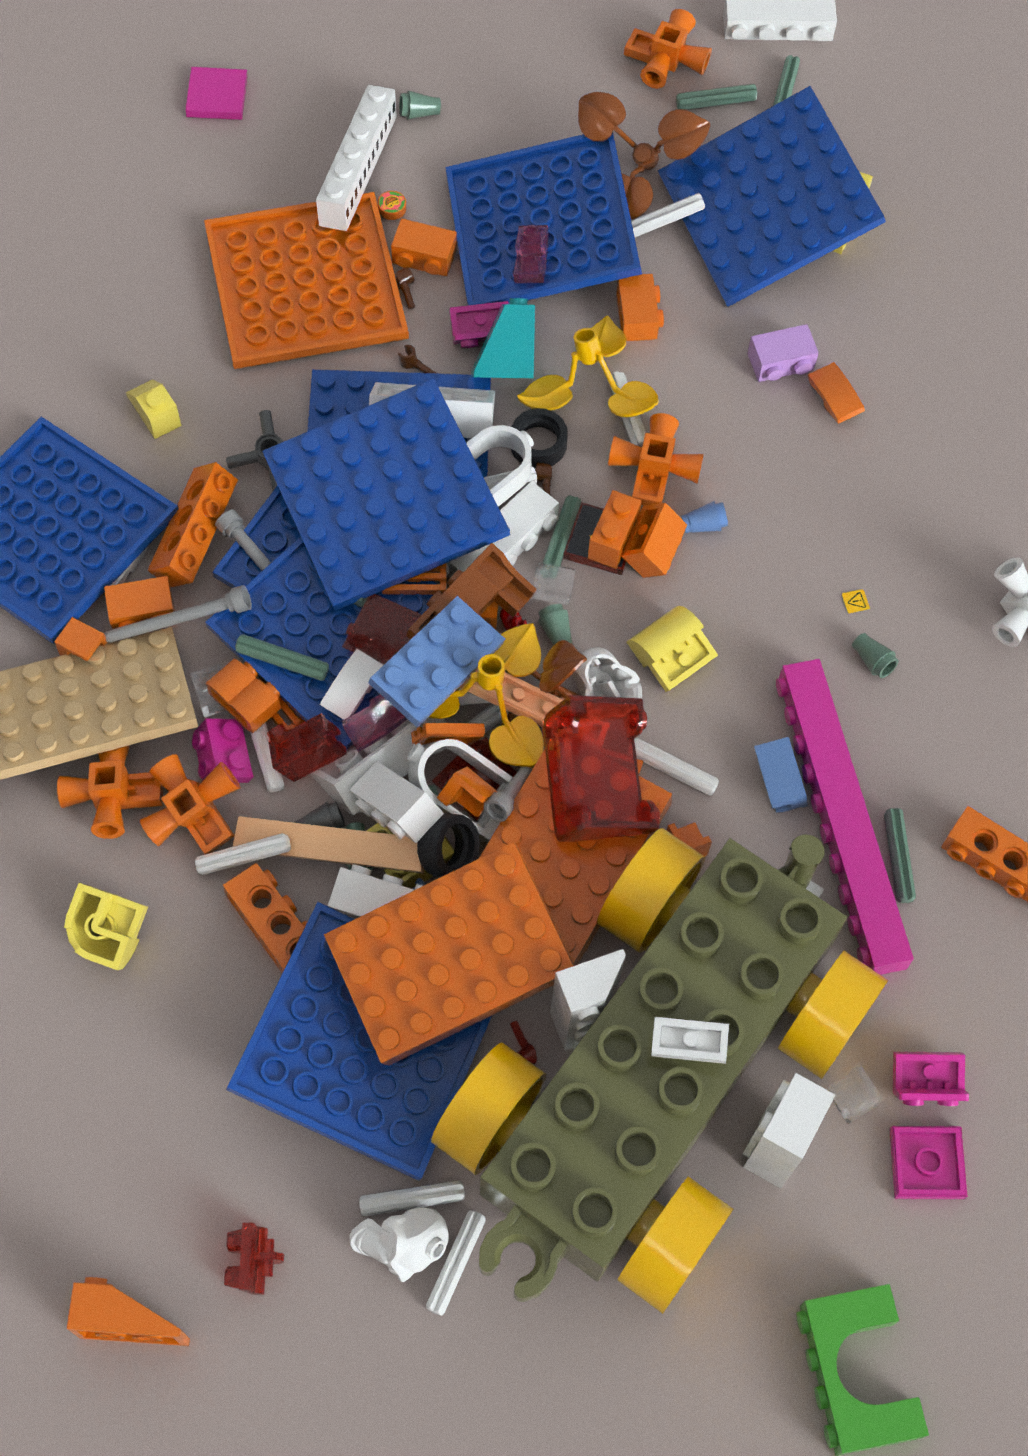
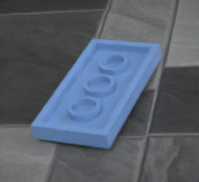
[368,596,505,727]

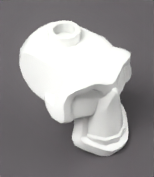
[572,647,642,714]
[349,1207,449,1282]

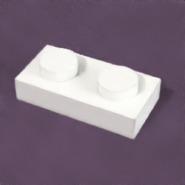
[651,1017,729,1064]

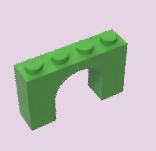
[796,1284,929,1456]

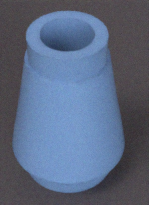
[681,501,728,533]

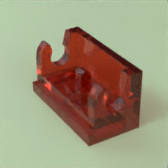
[268,713,347,782]

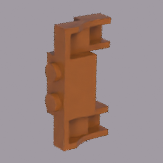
[406,543,537,640]

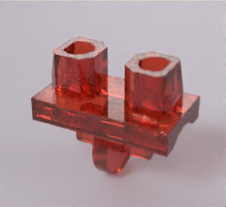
[224,1222,284,1295]

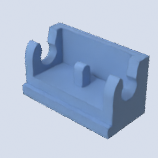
[754,737,808,813]

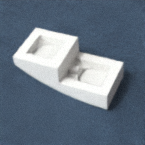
[319,649,384,721]

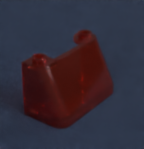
[543,695,660,842]

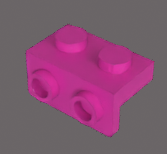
[449,301,509,348]
[192,718,253,783]
[893,1052,969,1106]

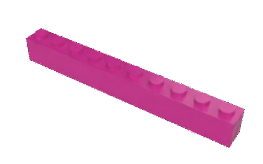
[776,659,914,975]

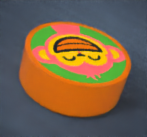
[378,191,406,220]

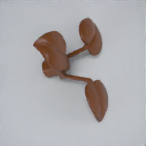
[578,92,711,220]
[501,634,587,767]

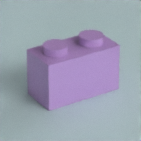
[747,324,819,382]

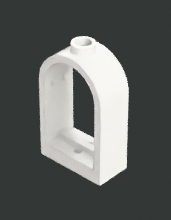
[466,425,534,506]
[407,739,517,842]

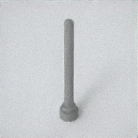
[215,509,271,571]
[104,585,252,643]
[484,731,554,822]

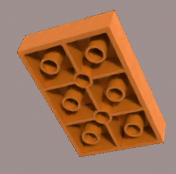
[479,730,672,966]
[324,842,575,1066]

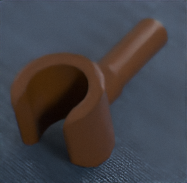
[396,267,415,309]
[398,344,436,373]
[535,462,552,496]

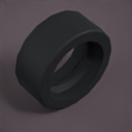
[511,408,568,468]
[417,813,480,877]

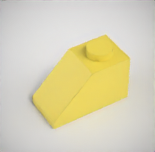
[126,379,181,439]

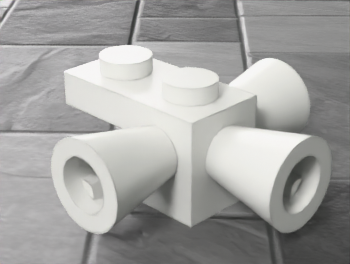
[992,557,1028,647]

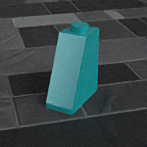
[471,298,535,378]

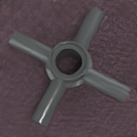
[226,410,284,492]

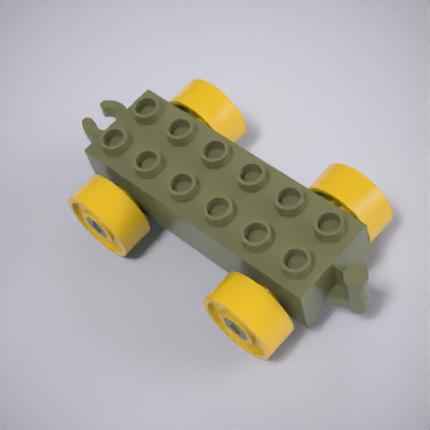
[431,828,889,1314]

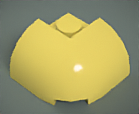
[64,883,148,970]

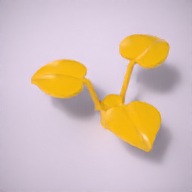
[517,315,659,417]
[429,623,544,767]

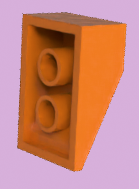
[67,1277,190,1346]

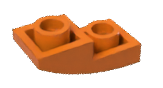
[808,362,865,424]

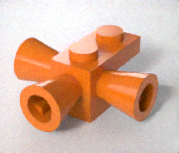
[624,9,712,89]
[608,413,704,506]
[57,745,164,839]
[140,754,241,854]

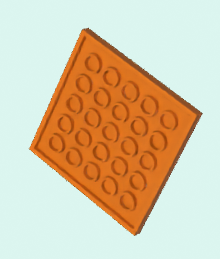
[204,192,409,369]

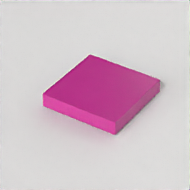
[185,67,248,120]
[889,1126,968,1199]

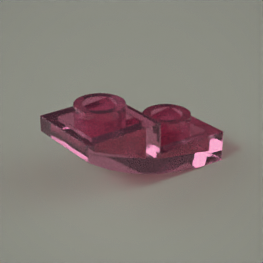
[513,225,549,283]
[342,694,407,752]

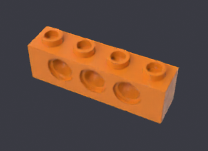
[147,462,238,587]
[941,806,1028,902]
[223,863,307,973]

